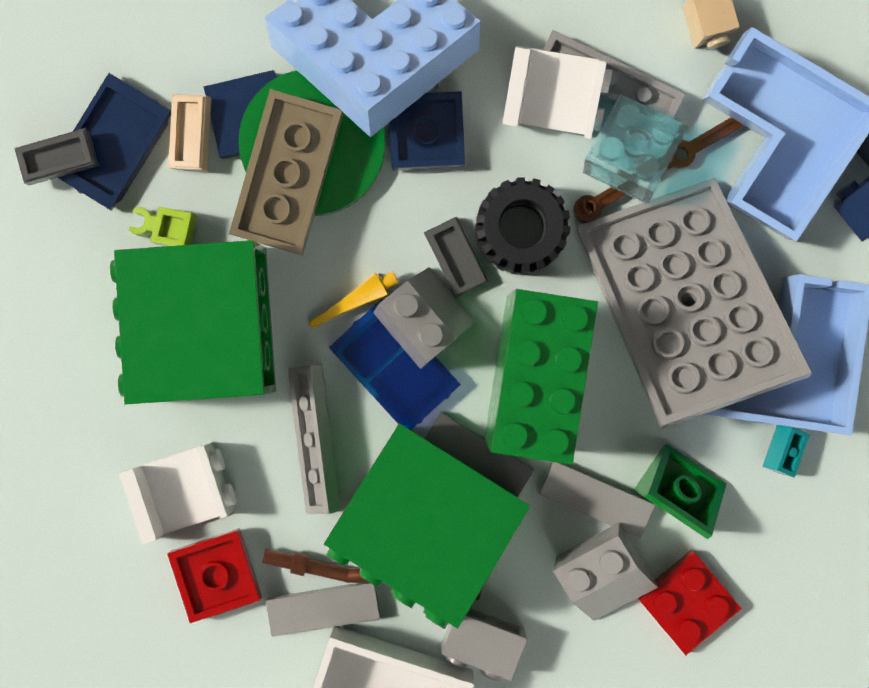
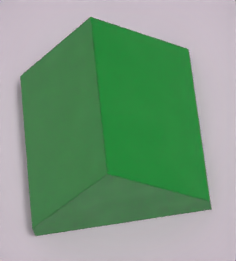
[634,443,727,539]

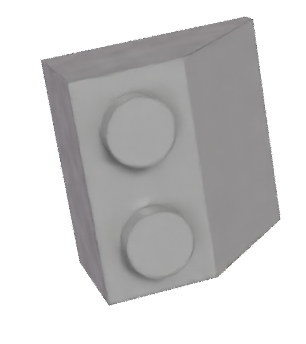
[373,267,476,369]
[553,523,658,621]

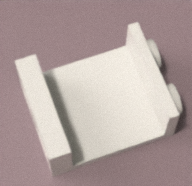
[502,46,613,139]
[119,442,236,545]

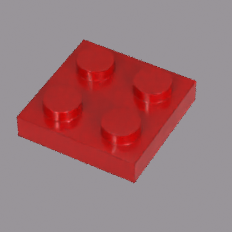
[167,528,262,623]
[638,550,742,656]

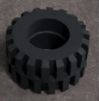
[475,177,571,275]

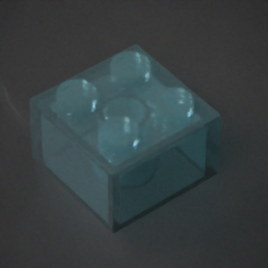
[583,94,689,205]

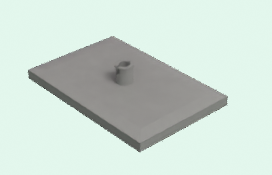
[577,178,812,429]

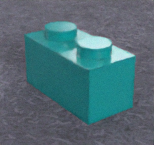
[762,425,810,478]

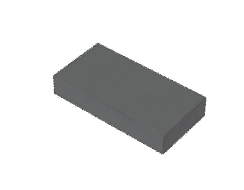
[14,128,99,186]
[424,216,489,298]

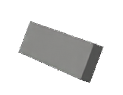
[538,462,655,538]
[266,582,381,637]

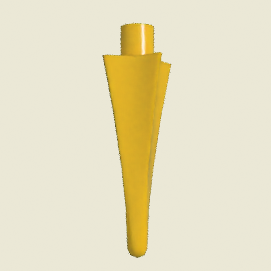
[309,271,400,328]

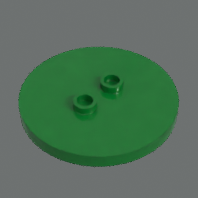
[239,70,386,216]

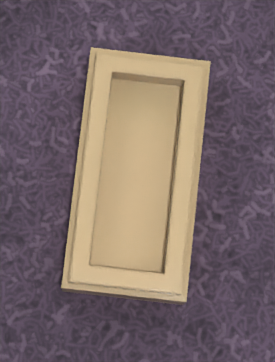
[168,94,212,171]

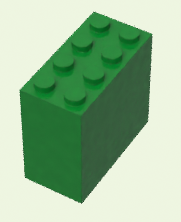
[110,240,276,405]
[484,289,598,465]
[323,423,530,629]

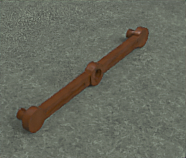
[573,117,744,223]

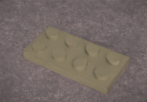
[229,89,344,256]

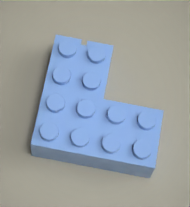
[265,0,481,137]
[702,27,869,241]
[705,274,869,436]

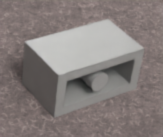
[441,608,527,681]

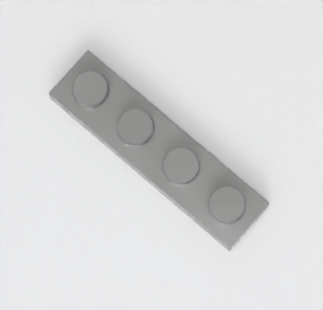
[543,30,685,130]
[288,364,340,514]

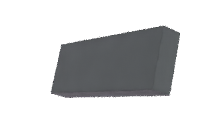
[424,412,534,498]

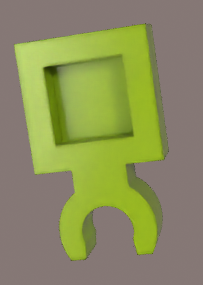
[128,206,198,246]

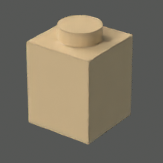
[682,0,740,50]

